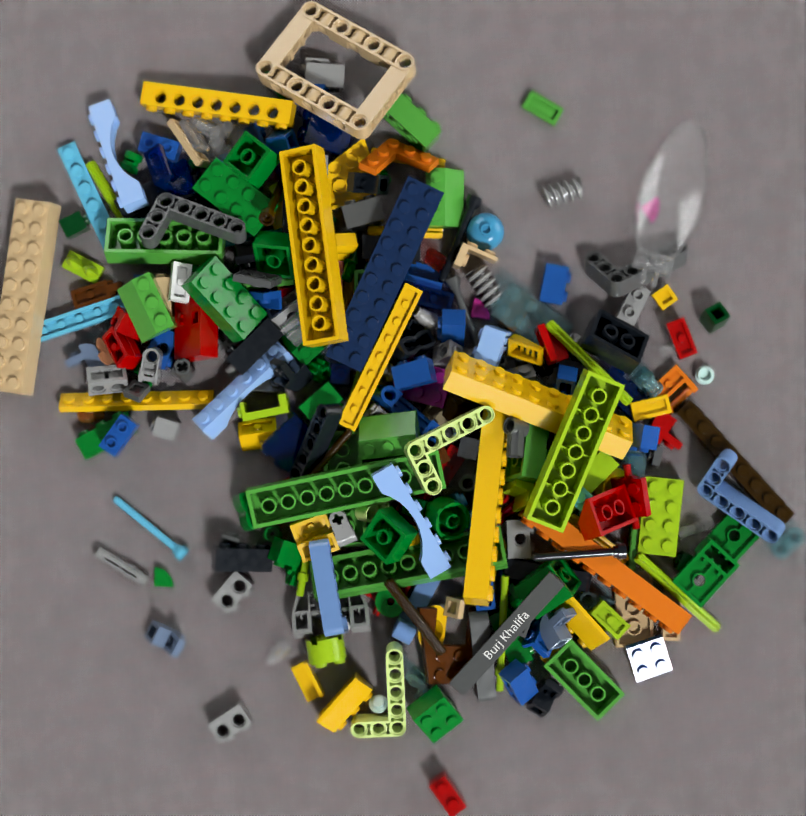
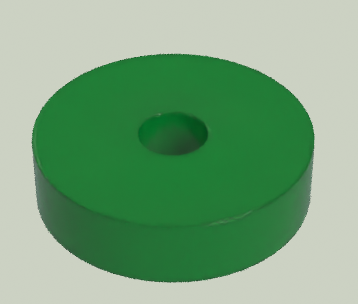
[375,590,404,617]

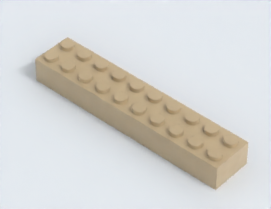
[0,198,61,396]

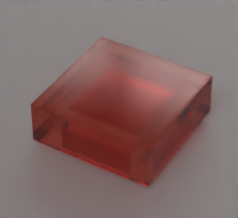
[424,247,446,272]

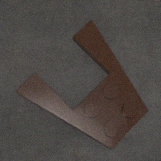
[417,607,489,684]

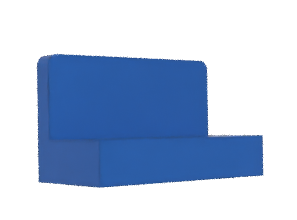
[404,262,443,292]

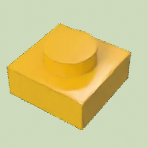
[651,284,679,311]

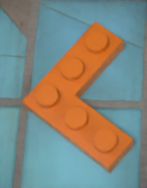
[359,138,439,176]

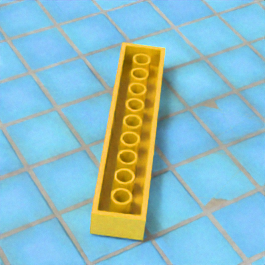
[279,144,349,348]
[443,350,633,460]
[463,409,511,607]

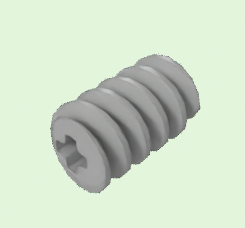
[541,176,584,209]
[465,264,504,308]

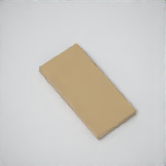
[614,570,654,648]

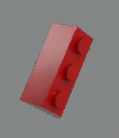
[578,484,638,541]

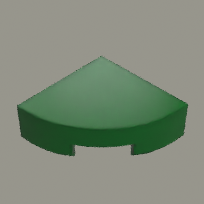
[154,567,174,587]

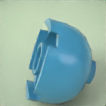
[466,213,504,251]

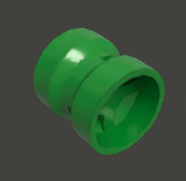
[120,150,144,175]

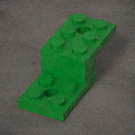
[671,514,759,608]

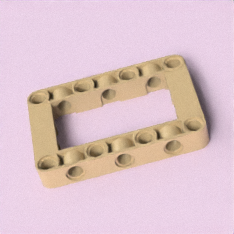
[256,1,417,140]

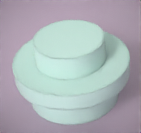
[695,366,714,385]
[369,694,388,714]

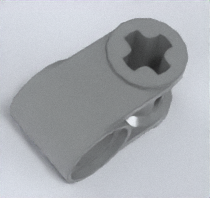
[138,347,163,385]
[329,510,358,548]

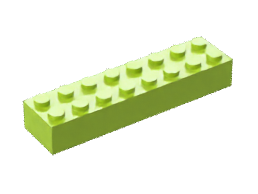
[523,368,625,533]

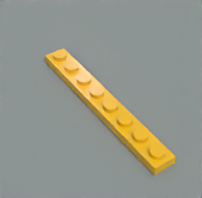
[339,283,423,431]
[59,390,215,412]

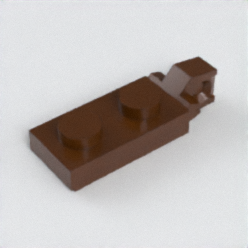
[70,280,124,310]

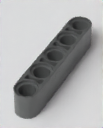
[468,610,497,702]

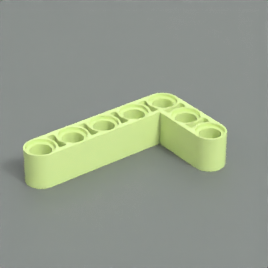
[404,405,495,495]
[350,641,406,738]

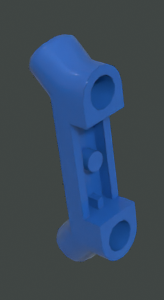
[371,385,440,447]

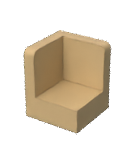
[443,596,465,619]

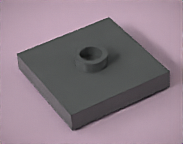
[232,269,282,289]

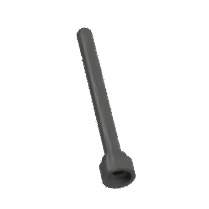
[445,275,480,347]

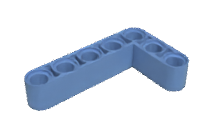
[697,449,785,543]
[309,538,349,637]
[391,580,441,645]

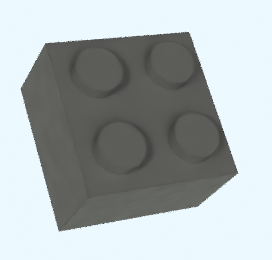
[341,194,385,233]

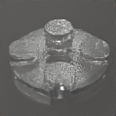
[209,121,244,161]

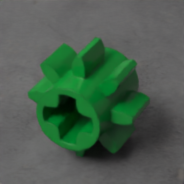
[308,358,331,383]

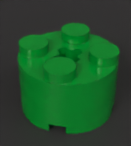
[425,496,470,540]

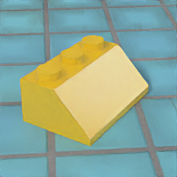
[552,597,610,651]
[316,672,373,733]

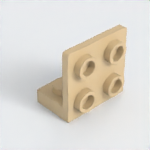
[452,241,499,270]

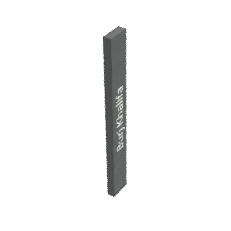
[449,571,565,696]

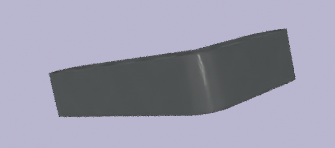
[139,192,247,249]
[585,241,688,297]

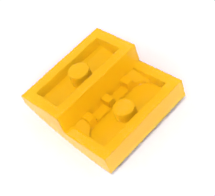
[289,514,340,563]

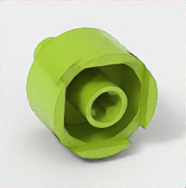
[305,634,347,668]

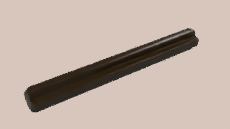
[384,578,446,656]

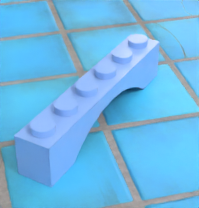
[87,99,149,213]
[192,341,295,440]
[371,463,452,579]

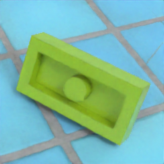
[61,250,105,284]

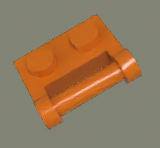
[647,364,699,415]

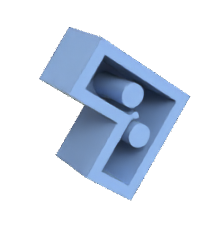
[472,325,513,367]

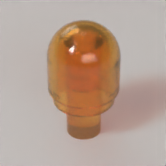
[77,411,104,423]

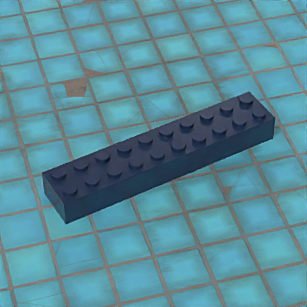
[326,176,444,372]

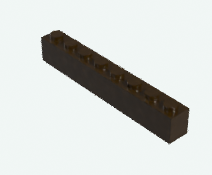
[673,400,795,524]

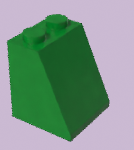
[514,559,582,619]

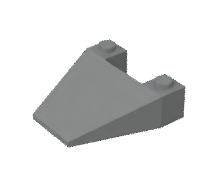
[291,553,371,639]

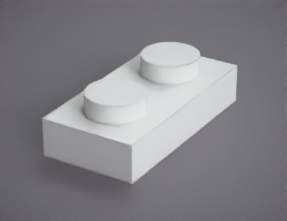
[168,261,192,304]

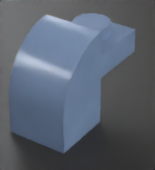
[64,343,106,368]
[540,607,577,650]
[144,620,186,658]

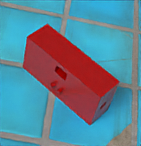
[174,296,218,362]

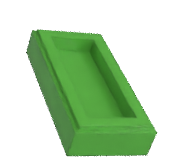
[521,90,564,127]

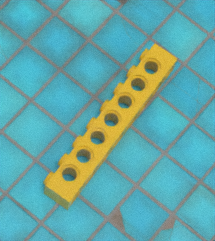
[140,81,297,130]

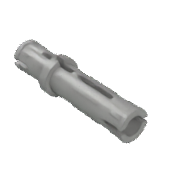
[94,547,150,587]

